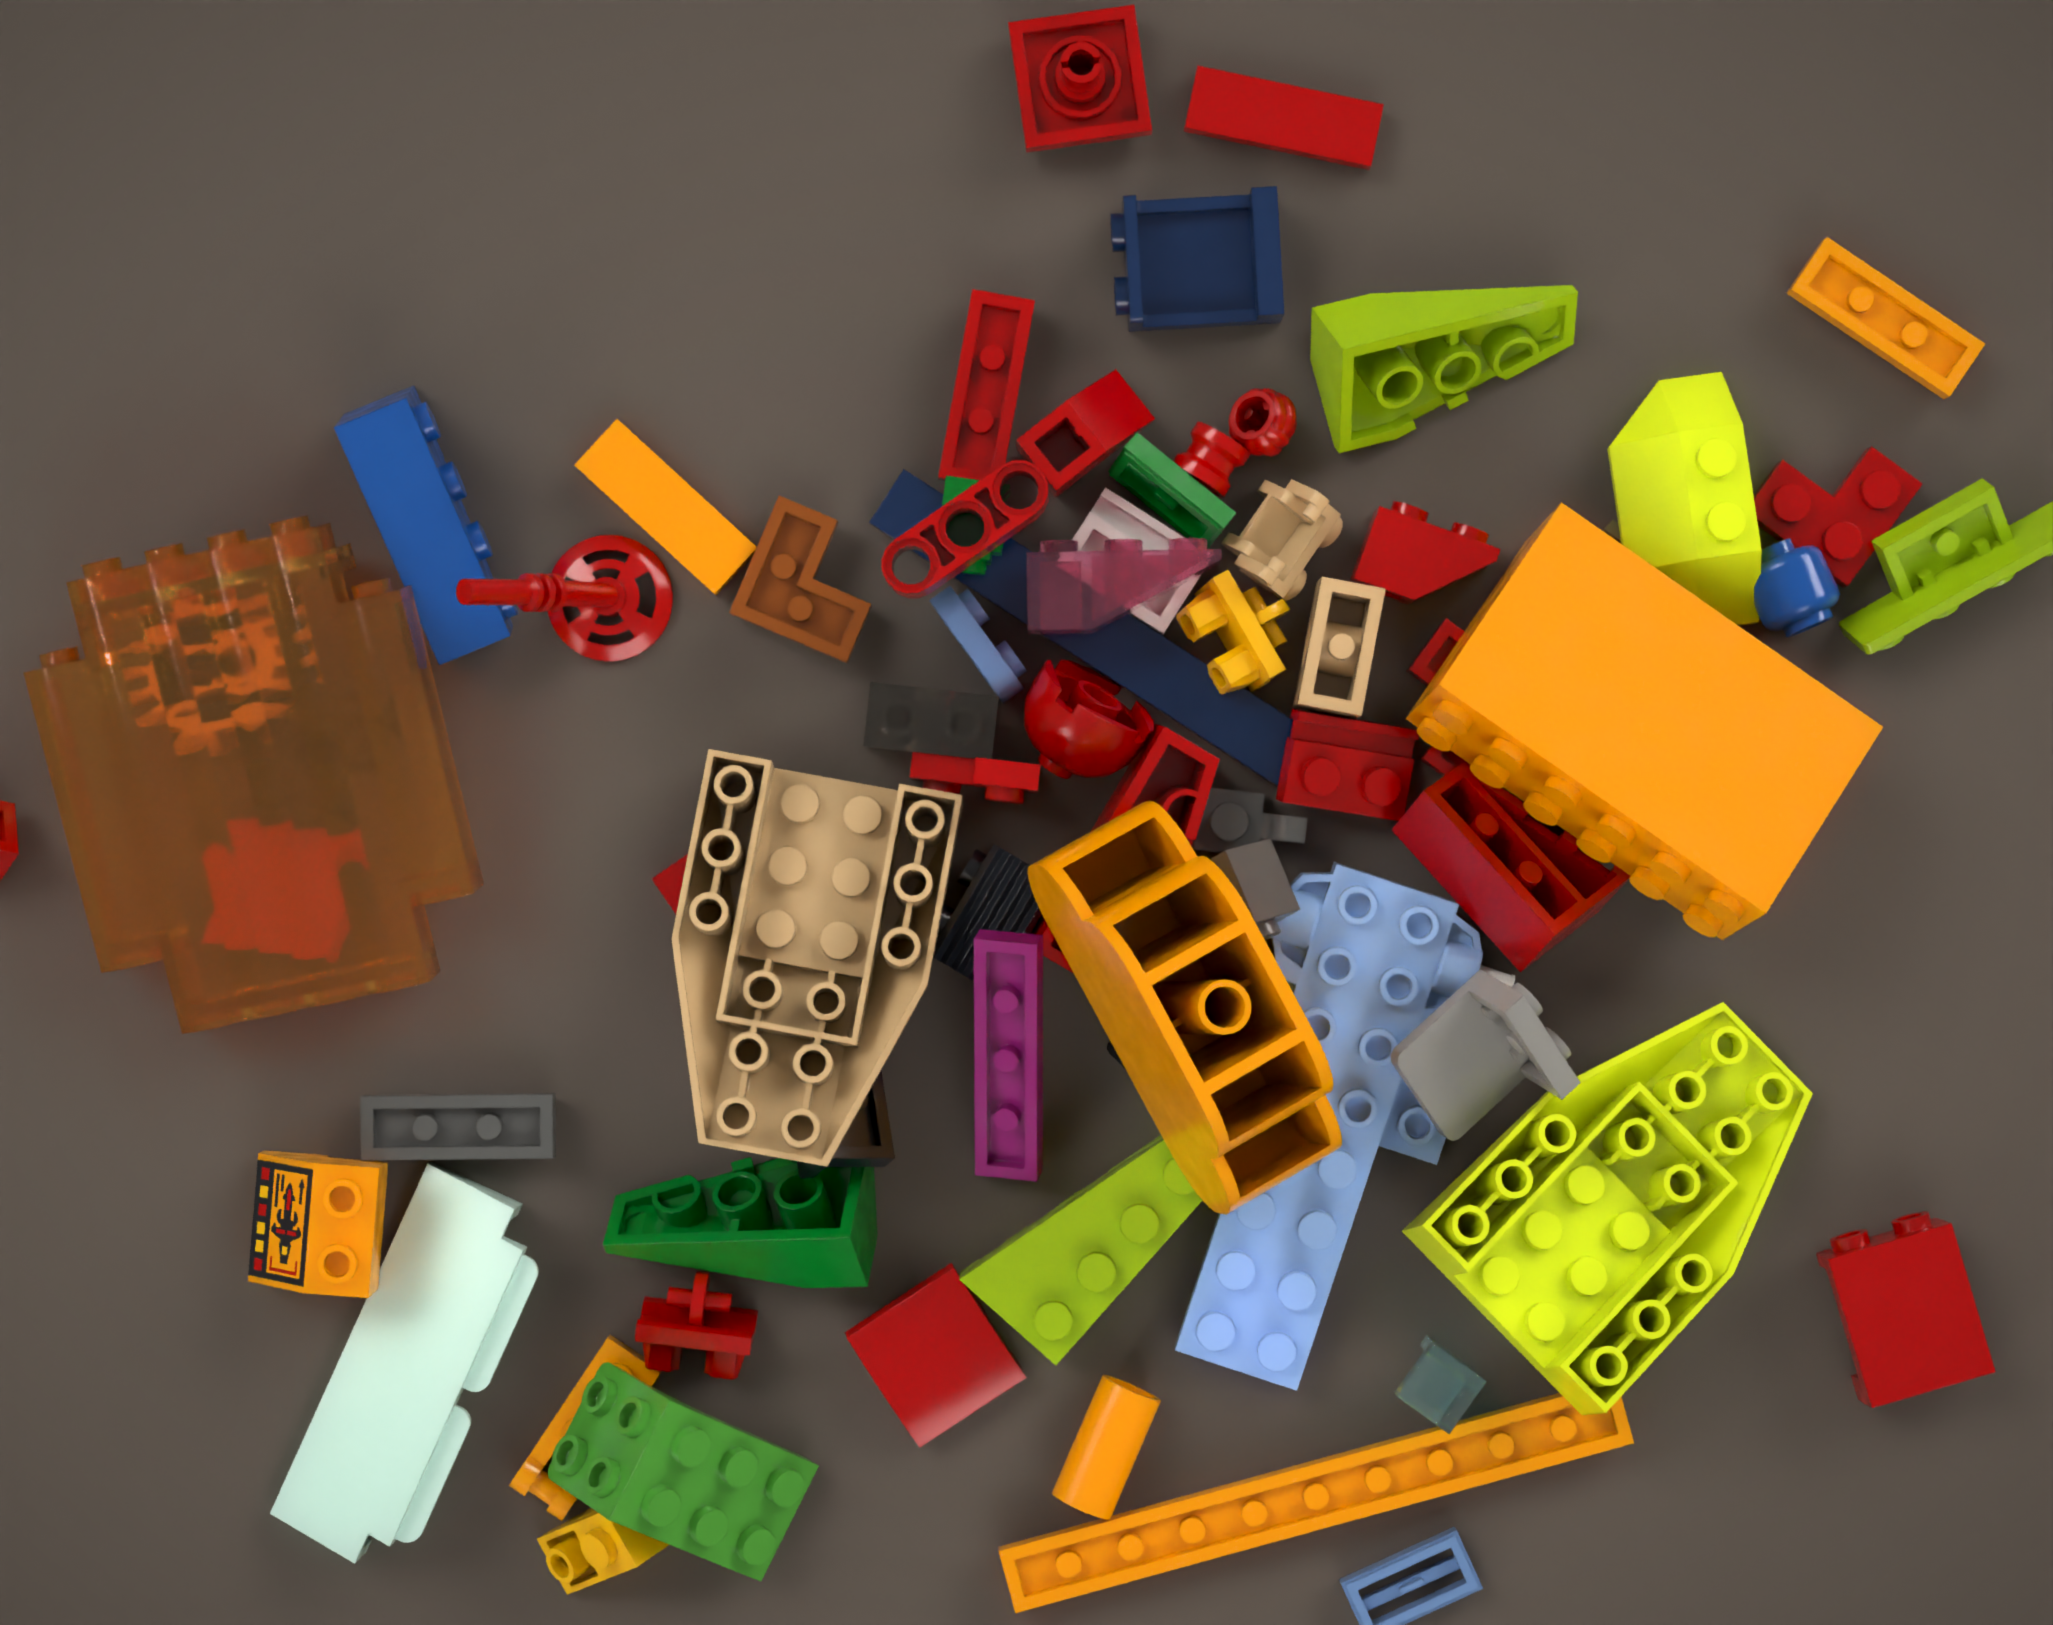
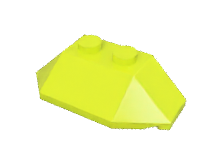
[1607,372,1762,626]

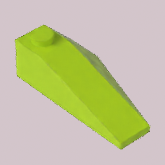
[1310,285,1578,453]

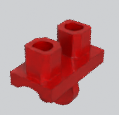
[635,1271,758,1380]

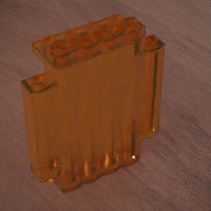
[23,515,484,1034]

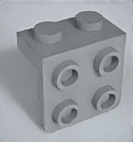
[1391,969,1580,1141]

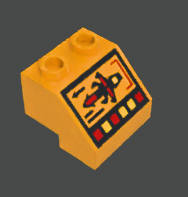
[248,1150,388,1298]

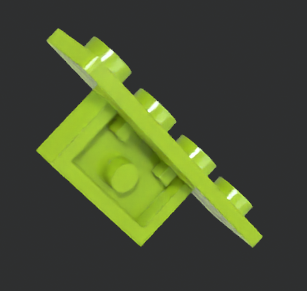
[1839,478,2053,655]

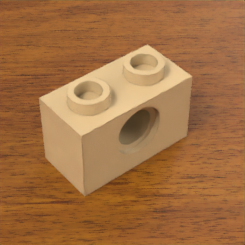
[1293,576,1386,719]

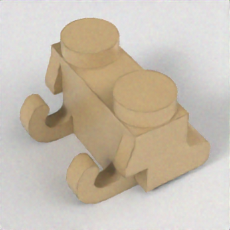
[1221,479,1343,601]

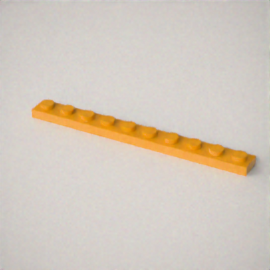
[998,1393,1634,1613]

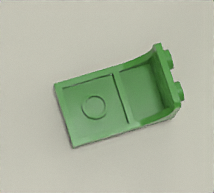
[548,1362,819,1582]

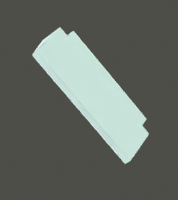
[270,1162,539,1564]

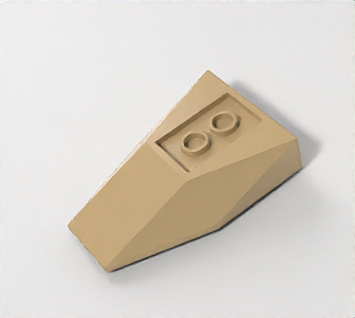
[672,749,963,1167]

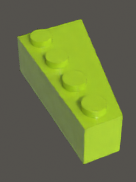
[959,1135,1203,1366]

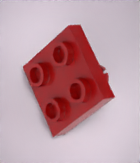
[1008,4,1152,153]

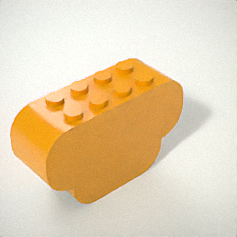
[1027,801,1342,1215]

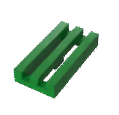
[1108,432,1236,551]

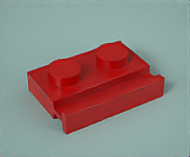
[1276,708,1419,821]

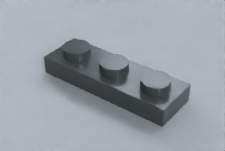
[360,1093,556,1161]

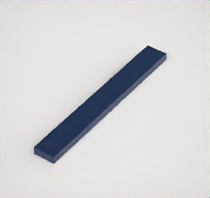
[869,469,1293,787]

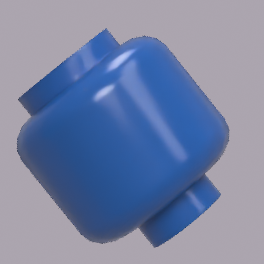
[1754,538,1840,638]

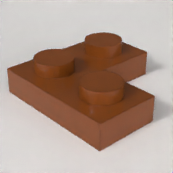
[729,495,872,664]

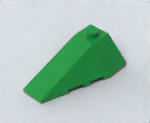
[603,1157,878,1288]

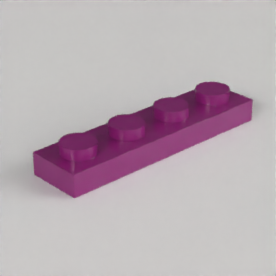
[974,929,1043,1182]

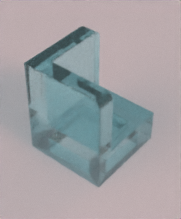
[1394,1335,1487,1434]

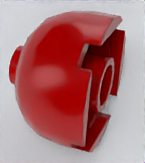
[1024,659,1154,779]

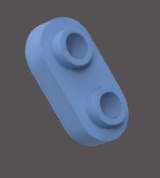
[929,586,1027,704]

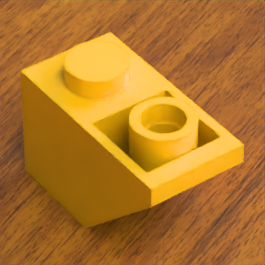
[537,1508,669,1595]

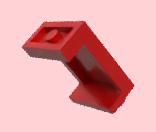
[1816,1211,1996,1408]

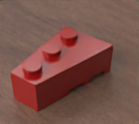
[1392,762,1631,973]

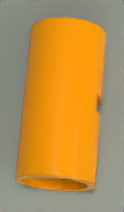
[1052,1374,1161,1520]

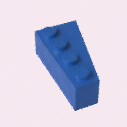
[334,385,519,665]

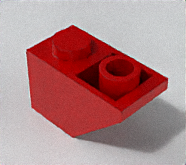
[1016,369,1155,498]
[1349,501,1501,604]

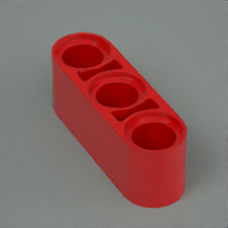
[881,460,1049,599]

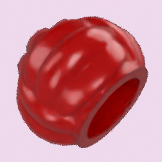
[1228,388,1297,457]

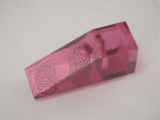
[1027,538,1222,635]

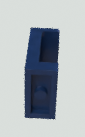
[1110,186,1284,332]

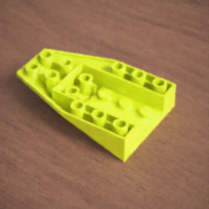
[1402,1002,1813,1415]

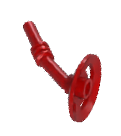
[456,535,673,662]

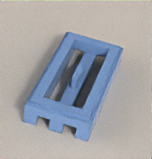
[1339,1527,1483,1625]

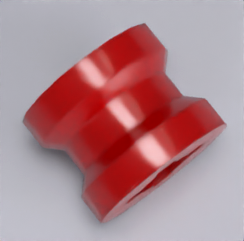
[1173,421,1251,498]

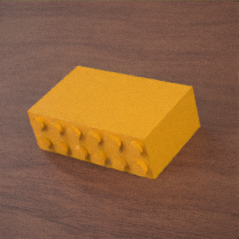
[1406,502,1883,940]

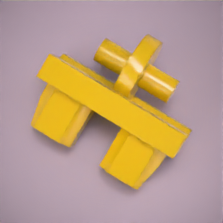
[1176,570,1290,695]

